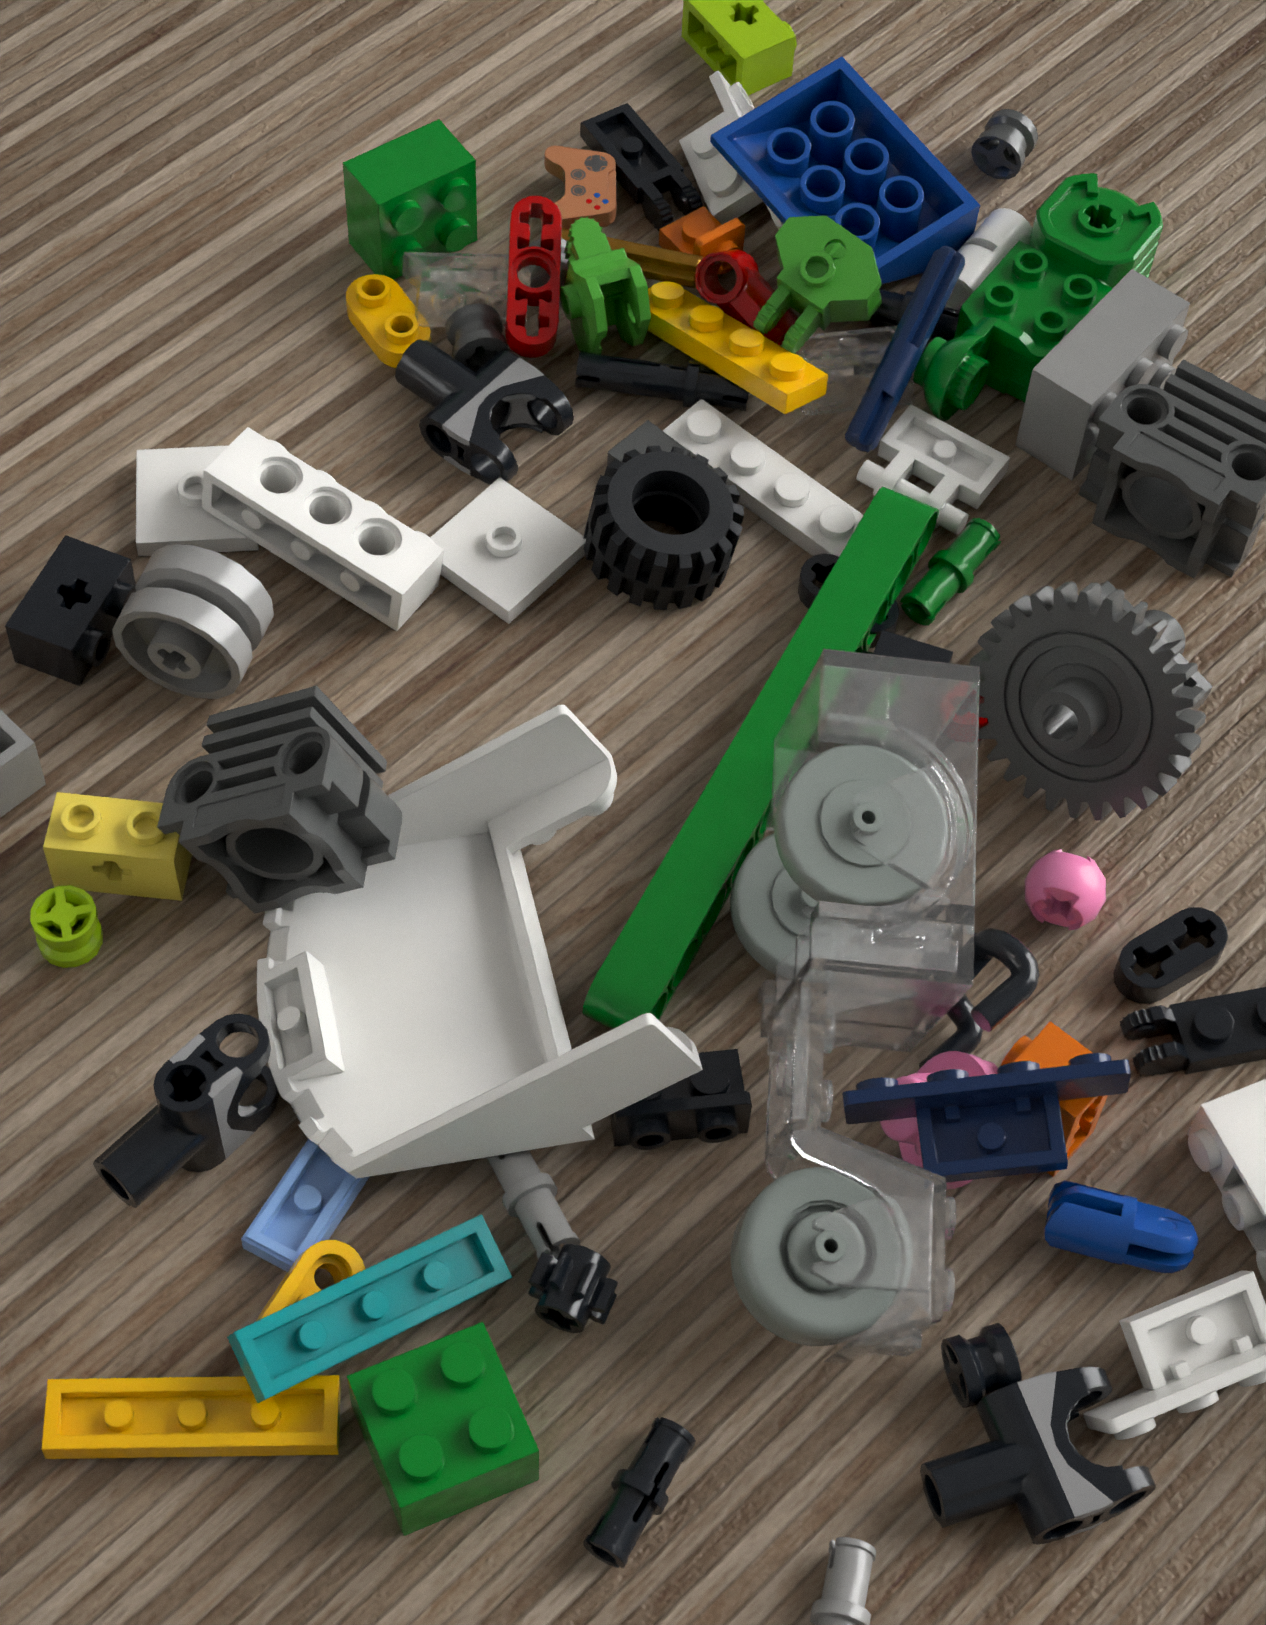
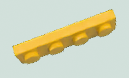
[648,281,828,414]
[41,1375,341,1459]

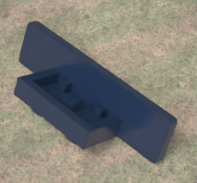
[842,1053,1131,1185]

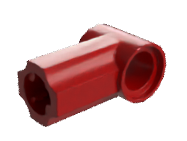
[694,249,799,346]

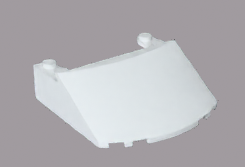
[257,705,703,1179]

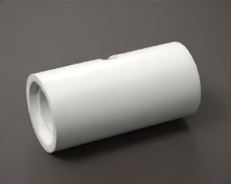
[945,208,1032,311]

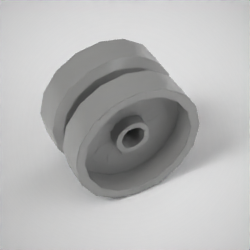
[112,544,274,699]

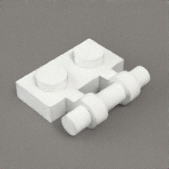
[857,404,1010,535]

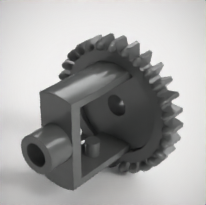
[966,581,1213,821]

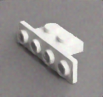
[679,70,783,230]
[1083,1270,1266,1440]

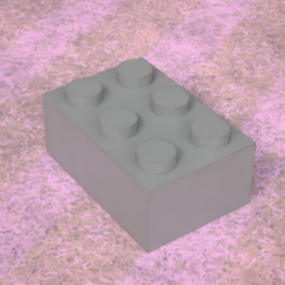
[1015,269,1190,481]

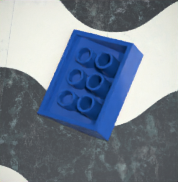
[710,56,980,285]

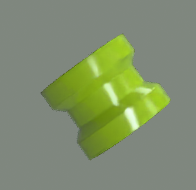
[30,885,103,968]

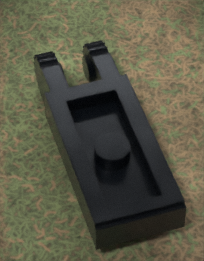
[580,103,703,231]
[1120,987,1266,1077]

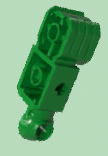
[913,173,1163,422]

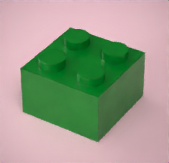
[343,119,478,280]
[347,1322,539,1536]

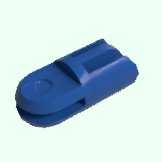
[1045,1180,1198,1273]

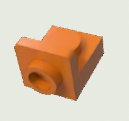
[659,206,745,274]

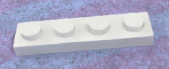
[663,399,863,557]

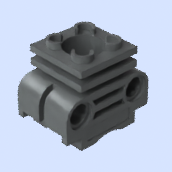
[1078,359,1266,578]
[157,685,402,914]

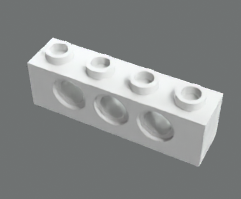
[201,427,445,631]

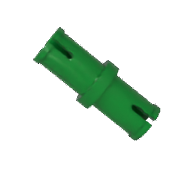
[900,518,1001,626]

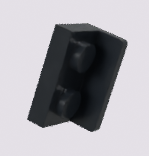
[610,1049,752,1150]

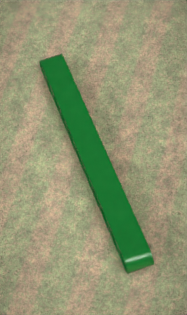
[582,486,939,1029]

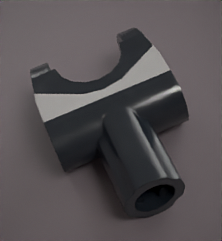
[395,339,574,485]
[93,1013,279,1208]
[920,1366,1156,1545]

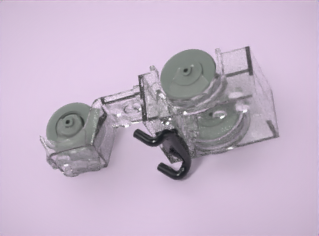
[730,649,1039,1363]

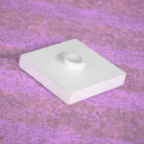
[136,446,259,556]
[430,477,586,624]

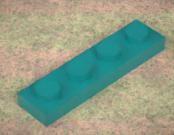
[227,1214,513,1403]

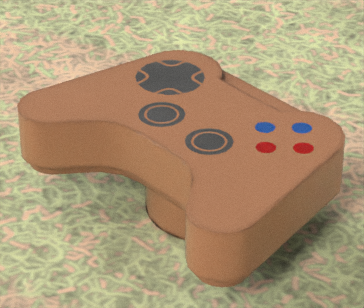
[544,145,617,229]

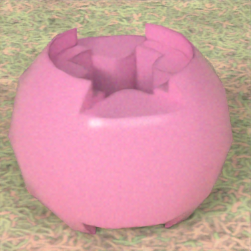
[1025,849,1106,930]

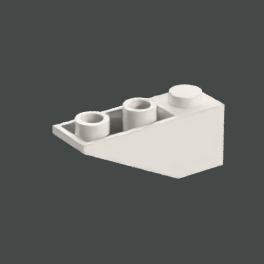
[1187,1079,1266,1282]

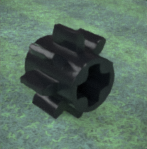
[528,1244,618,1333]

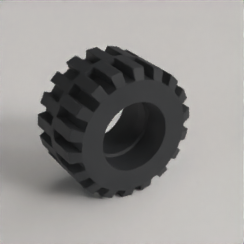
[583,445,744,610]

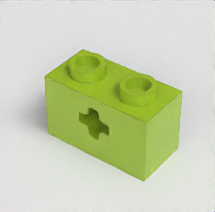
[681,0,797,96]

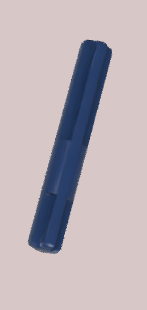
[845,246,965,453]

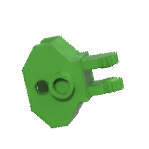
[560,216,651,355]
[753,216,882,354]

